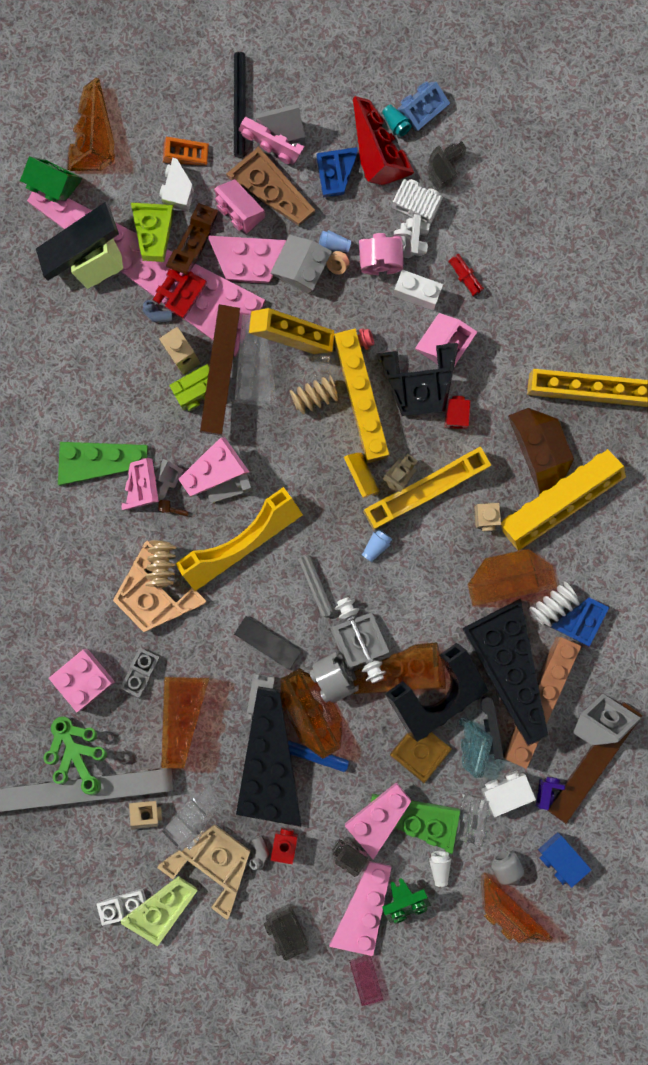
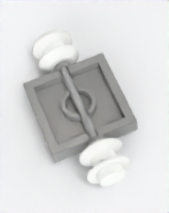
[331,597,389,684]

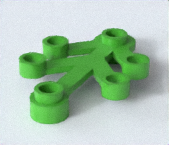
[43,717,107,796]

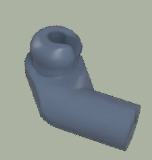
[143,300,173,323]

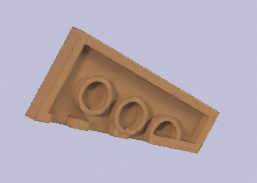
[226,146,315,226]

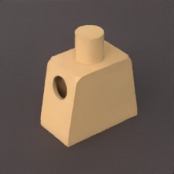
[159,327,201,375]

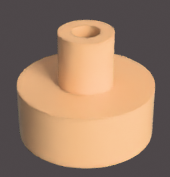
[326,251,349,275]

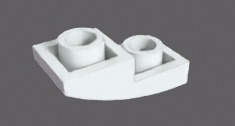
[96,889,146,926]

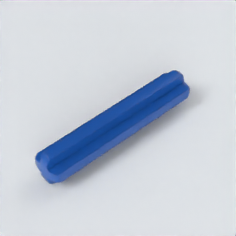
[288,741,349,772]

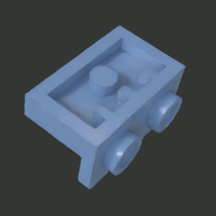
[397,81,450,131]

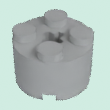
[309,651,359,703]

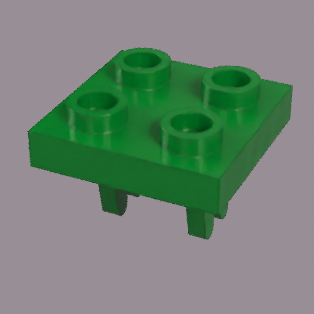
[382,878,431,924]

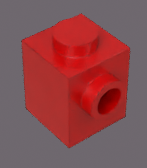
[444,396,470,430]
[270,828,298,865]

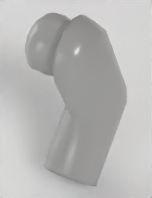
[249,835,269,870]

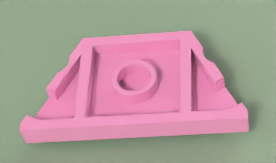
[209,236,286,284]

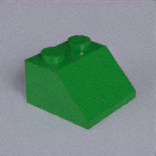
[20,156,82,203]

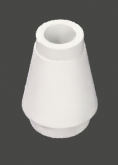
[429,851,451,887]

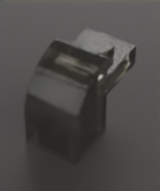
[427,142,467,191]

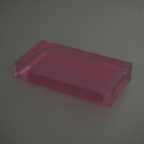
[349,955,383,1006]

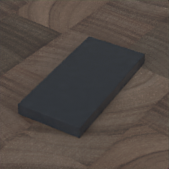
[36,202,119,281]

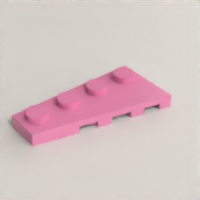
[329,861,391,956]

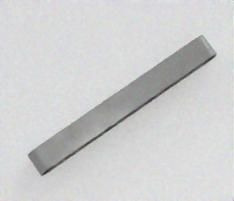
[0,767,174,812]

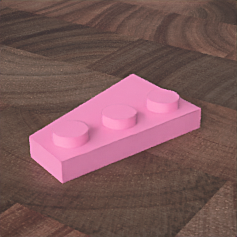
[239,117,304,165]
[345,782,411,860]

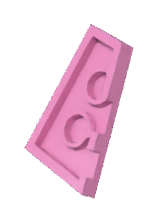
[179,437,249,496]

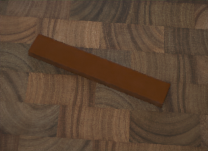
[200,304,240,436]
[547,702,642,824]

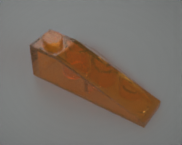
[353,642,446,694]

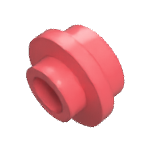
[357,328,374,350]

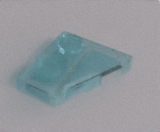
[459,717,493,778]

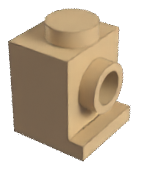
[129,801,162,830]

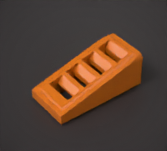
[163,136,209,166]

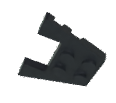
[377,343,458,416]

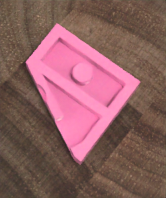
[122,458,159,510]

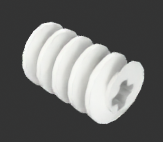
[529,581,580,627]

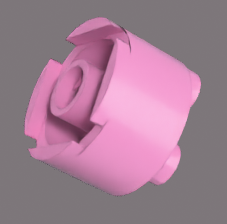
[359,233,404,275]

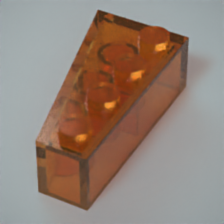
[161,676,209,768]

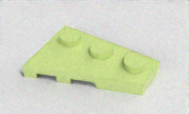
[120,876,197,946]

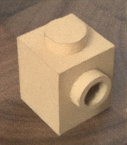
[474,503,501,531]

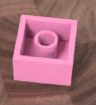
[49,649,116,712]

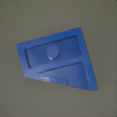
[316,147,358,198]
[550,597,609,647]

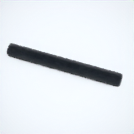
[234,52,246,157]

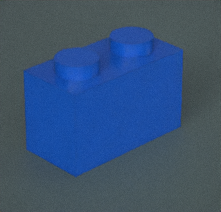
[538,832,591,888]

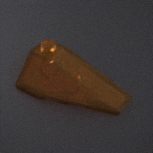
[67,77,115,171]

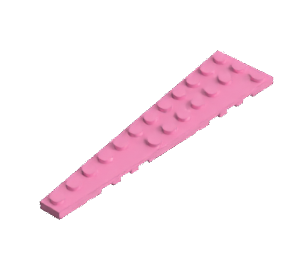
[27,191,266,358]

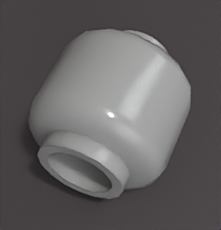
[491,850,524,886]

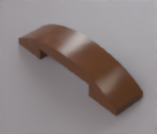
[166,203,218,275]

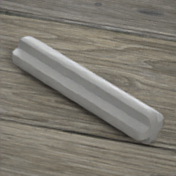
[299,555,333,617]

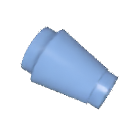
[319,230,351,253]
[362,529,393,562]

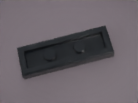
[234,616,301,670]

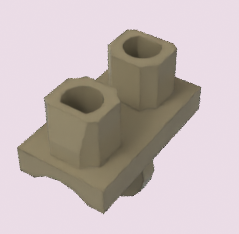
[383,454,418,492]

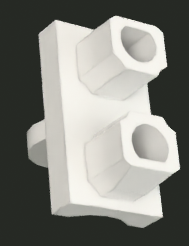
[394,214,430,258]

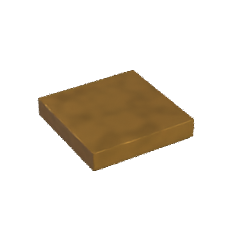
[390,732,452,783]

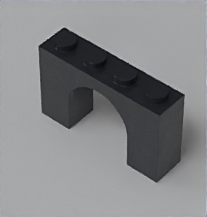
[385,643,489,742]

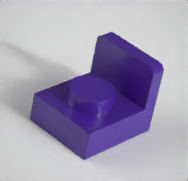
[535,776,566,810]

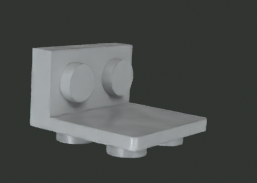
[207,446,252,503]

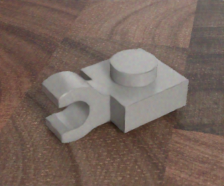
[155,459,184,500]

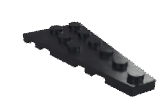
[462,598,548,746]
[236,686,302,827]

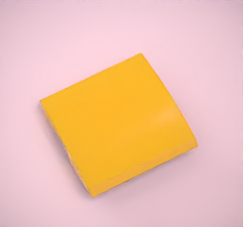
[344,453,380,498]

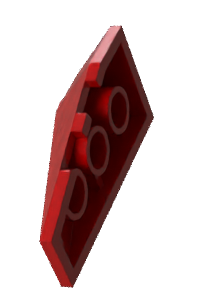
[353,96,414,185]

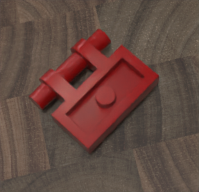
[152,269,207,319]

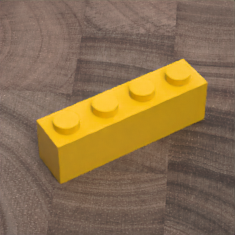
[249,308,334,354]

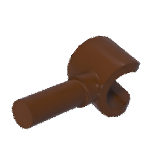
[158,500,188,517]

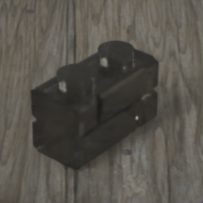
[332,837,368,877]
[264,904,309,961]

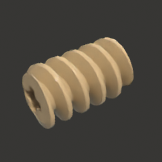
[289,375,338,414]
[145,540,177,588]

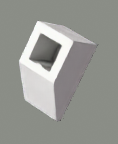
[159,158,194,212]

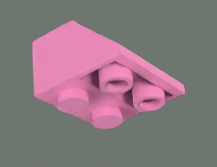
[214,179,265,234]
[415,313,477,367]

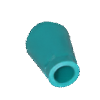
[382,104,412,137]

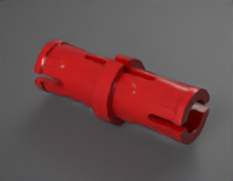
[448,254,484,297]

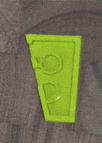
[131,203,174,262]

